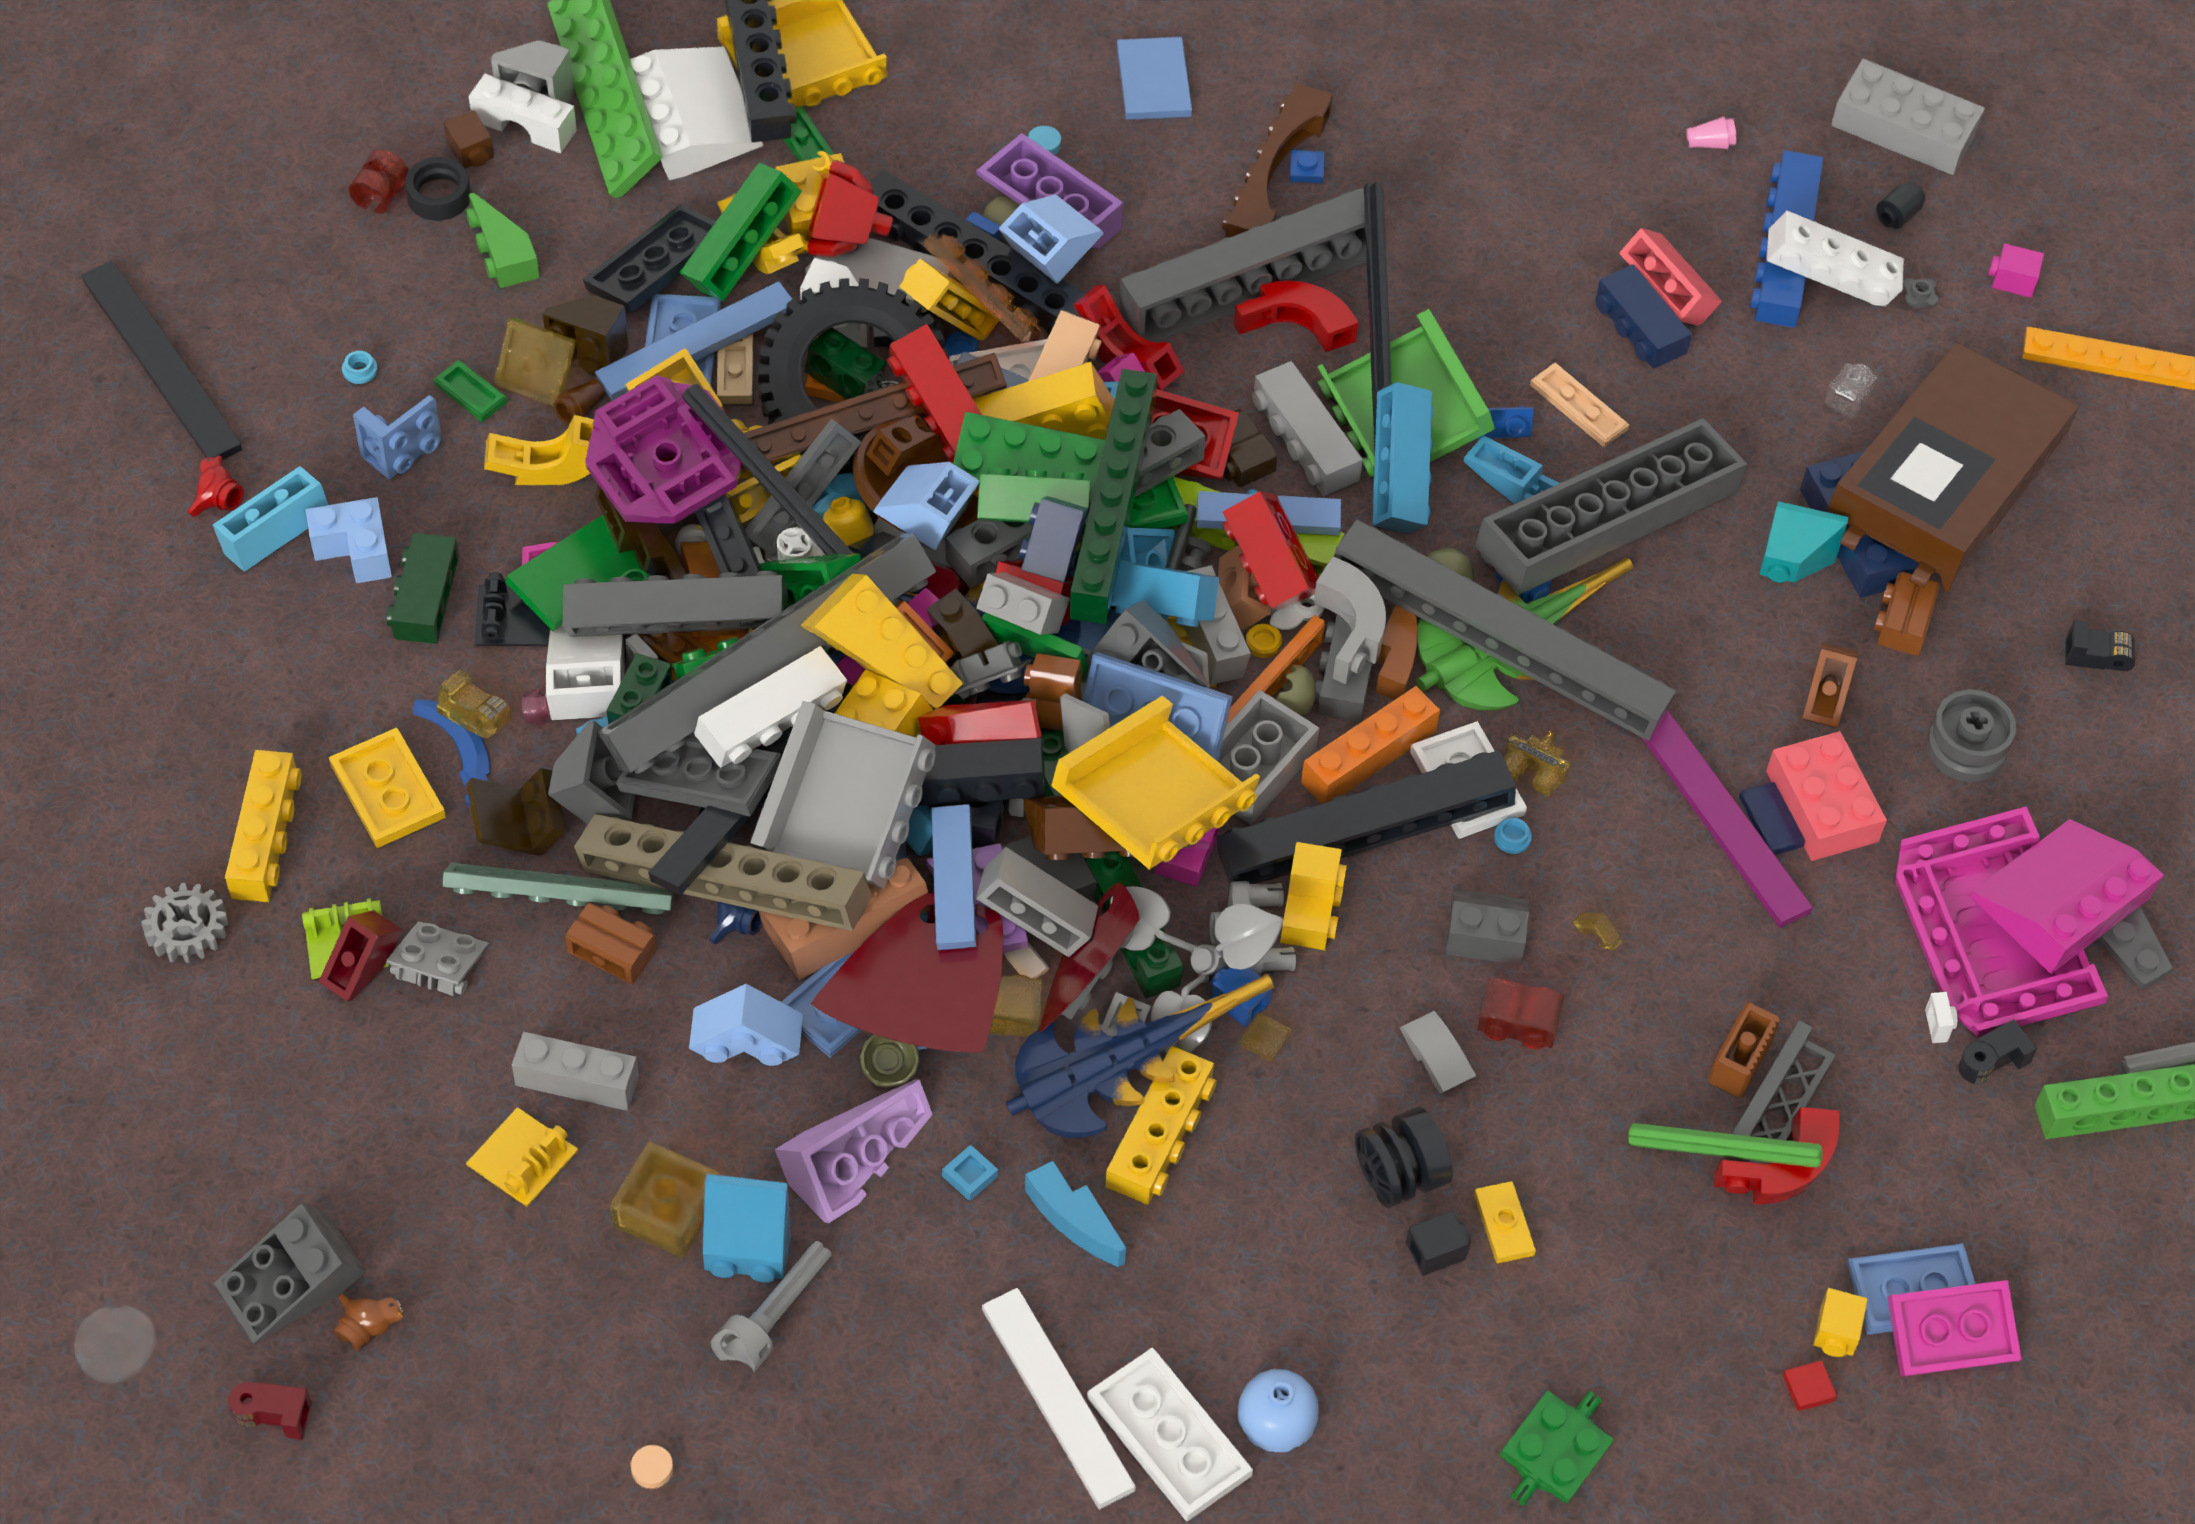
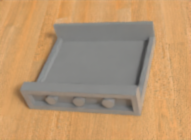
[750,701,936,889]

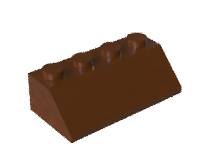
[1024,796,1191,860]

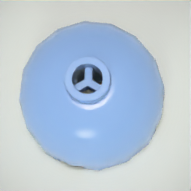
[1237,1369,1319,1452]

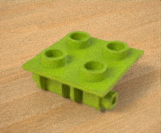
[302,898,389,979]

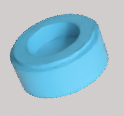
[1028,126,1061,155]

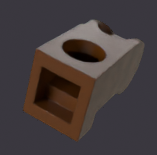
[866,415,938,476]

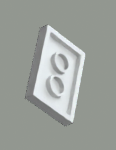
[1410,721,1527,839]

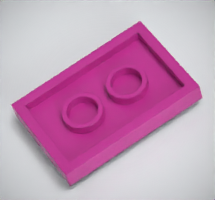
[1887,1280,2022,1377]

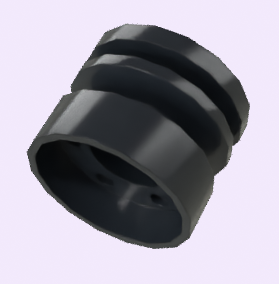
[1355,1106,1453,1209]

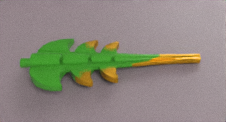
[1416,557,1633,710]

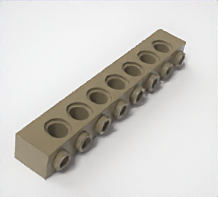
[574,814,872,931]

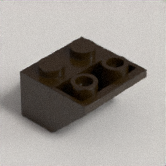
[542,295,629,376]

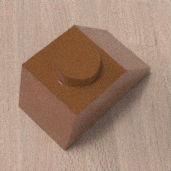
[1802,643,1857,728]

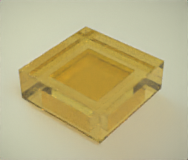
[1239,1012,1292,1063]

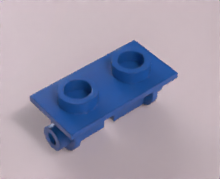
[1477,405,1533,439]

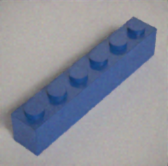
[1750,150,1823,328]

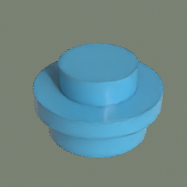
[1494,818,1532,854]

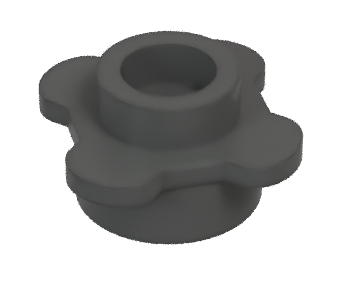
[1902,278,1939,308]

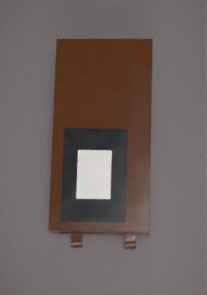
[1827,342,2079,593]

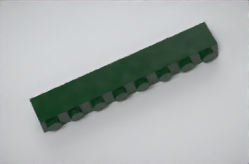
[1070,369,1157,624]

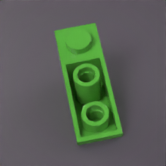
[466,193,540,288]

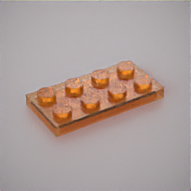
[922,234,1042,342]

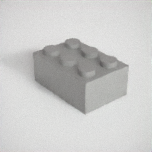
[1218,689,1319,825]

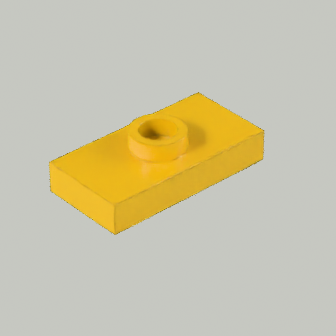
[1474,1181,1536,1264]

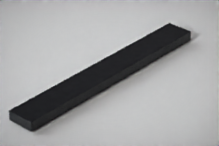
[81,261,242,460]
[648,683,853,895]

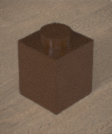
[443,111,494,168]

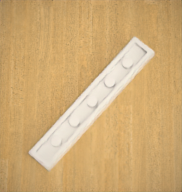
[982,1288,1135,1509]

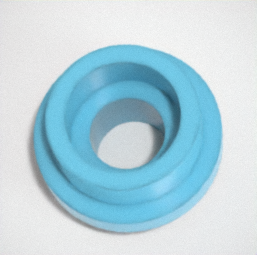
[342,351,378,384]

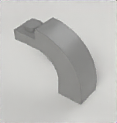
[1314,556,1386,684]

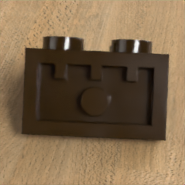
[466,768,566,856]

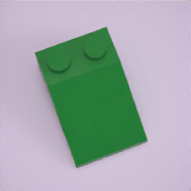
[760,554,861,608]

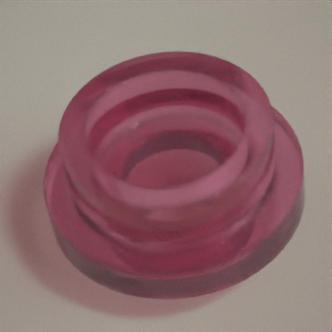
[522,689,550,726]

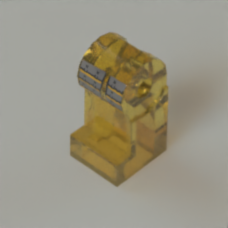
[437,669,511,738]

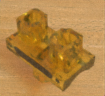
[1504,731,1571,796]

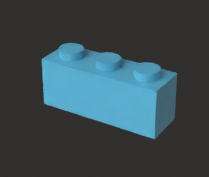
[213,466,328,572]

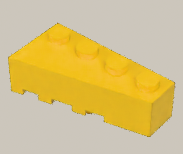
[800,574,963,709]

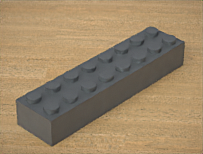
[1119,188,1367,342]
[1475,418,1747,595]

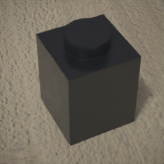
[1406,1211,1471,1276]

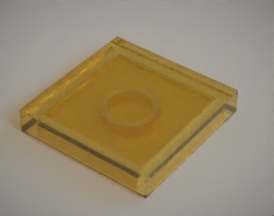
[494,317,576,407]

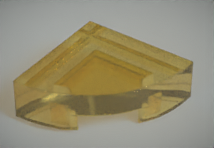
[1573,913,1623,950]

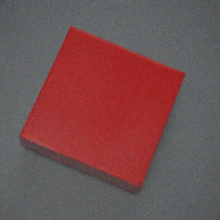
[1782,1361,1837,1411]

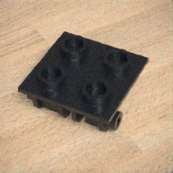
[475,572,549,646]

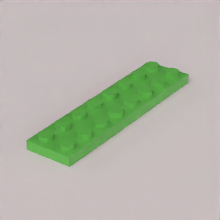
[547,0,663,198]

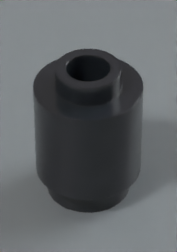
[1877,182,1925,229]

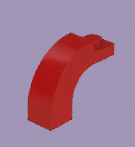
[1234,281,1359,352]
[1073,285,1185,390]
[1714,1107,1839,1204]

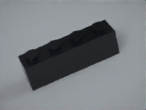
[918,738,1045,806]

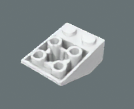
[546,626,625,720]

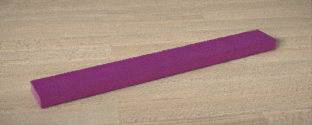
[1641,711,1813,928]

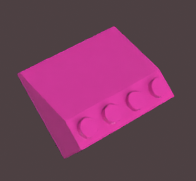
[1969,819,2164,974]

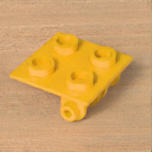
[466,1107,578,1207]

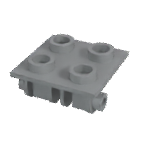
[386,921,489,997]

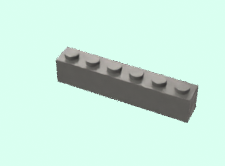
[562,571,788,637]

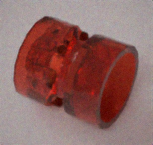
[348,150,409,214]

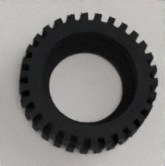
[758,278,949,475]

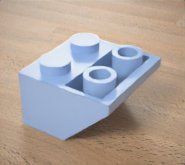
[999,194,1104,284]
[873,462,980,551]

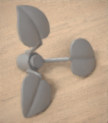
[1111,887,1283,1053]

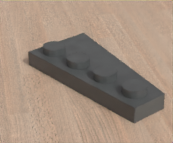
[2097,907,2173,991]

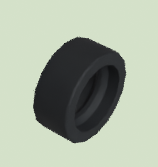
[405,157,471,221]

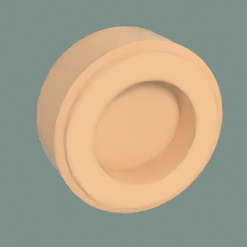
[631,1445,673,1489]

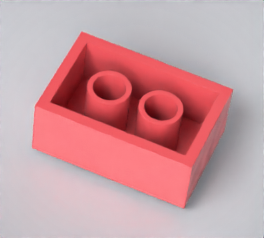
[1766,731,1887,861]

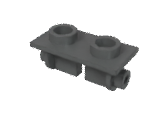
[951,641,1032,695]

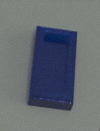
[1739,782,1806,855]

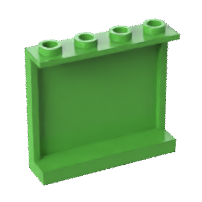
[1317,309,1495,478]

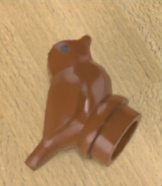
[333,1293,403,1351]

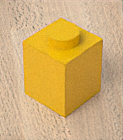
[1813,1288,1868,1357]

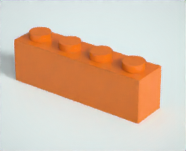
[1301,686,1440,804]

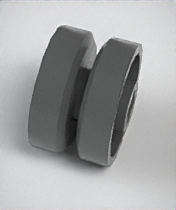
[1927,689,2016,782]

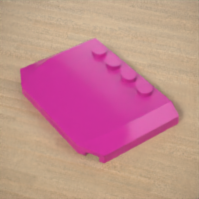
[1895,806,2108,1037]

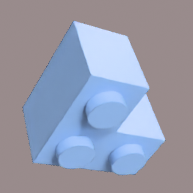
[305,497,392,583]
[689,984,803,1066]

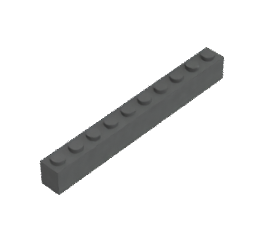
[1334,520,1676,741]
[598,533,936,774]

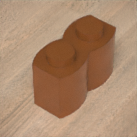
[1024,654,1082,731]

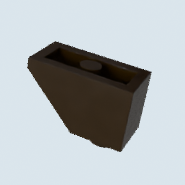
[926,589,998,664]

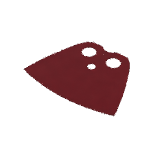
[1038,883,1140,1034]

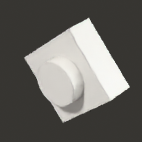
[1925,992,1957,1043]

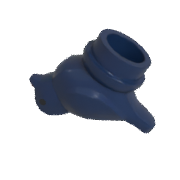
[709,902,762,945]

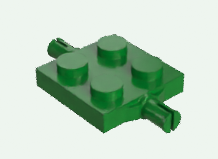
[1499,1390,1614,1506]

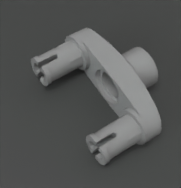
[1209,881,1296,975]

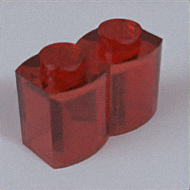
[1477,978,1564,1049]

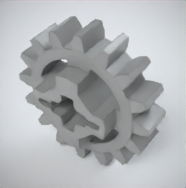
[142,883,229,963]

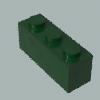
[386,533,459,644]

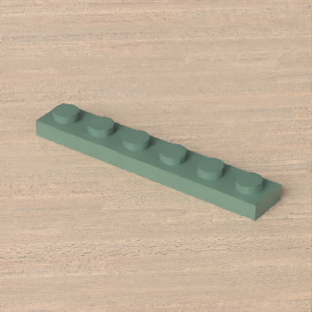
[443,863,676,914]

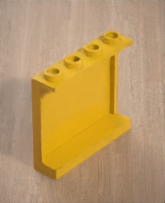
[717,0,887,108]
[1051,695,1260,870]

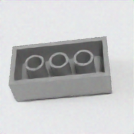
[1831,59,1985,175]

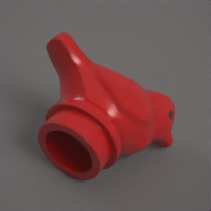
[188,456,244,517]

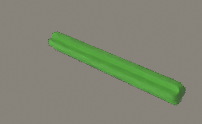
[1628,1123,1823,1168]

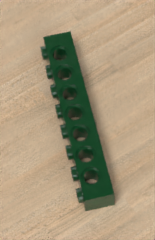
[1040,730,1183,999]

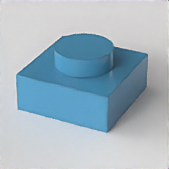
[942,1144,998,1201]

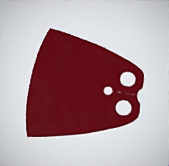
[811,893,1004,1053]

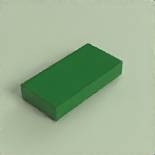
[433,360,508,422]

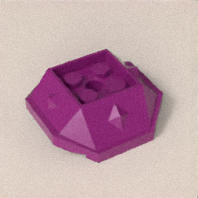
[585,375,743,523]

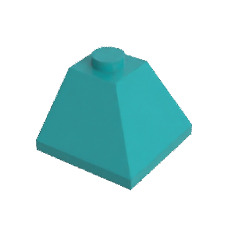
[1759,501,1849,583]

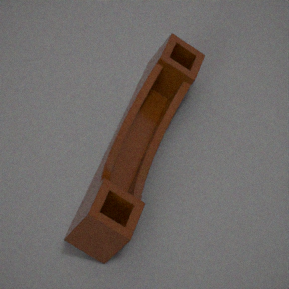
[1222,83,1333,238]

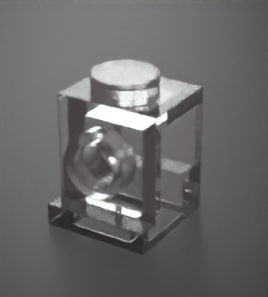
[1824,362,1878,419]

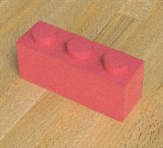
[1619,228,1722,326]

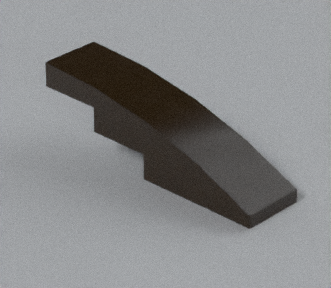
[595,485,686,580]

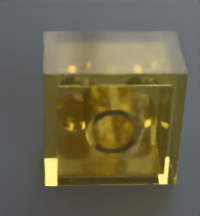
[610,1141,719,1259]

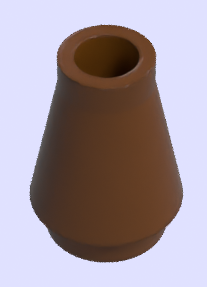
[554,379,605,424]

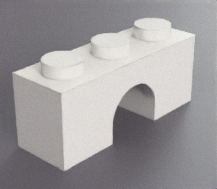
[469,74,577,153]

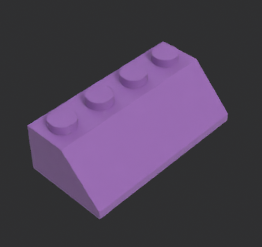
[977,133,1123,248]

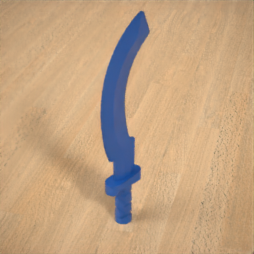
[413,700,490,807]

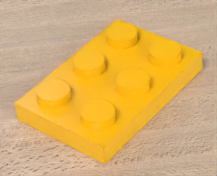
[329,728,446,848]

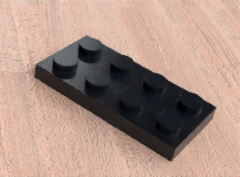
[583,204,716,313]

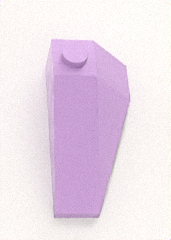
[775,1079,933,1223]

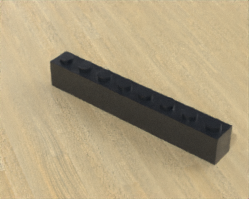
[1217,750,1516,885]

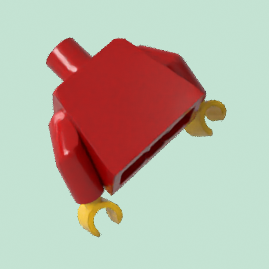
[795,151,892,258]

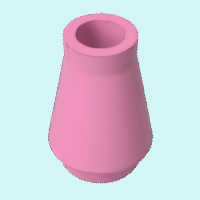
[1686,116,1736,149]

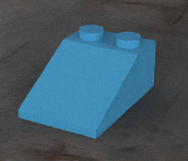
[703,1174,791,1283]

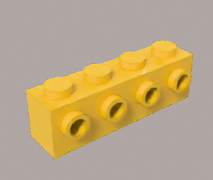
[225,750,302,902]
[1105,1046,1217,1205]

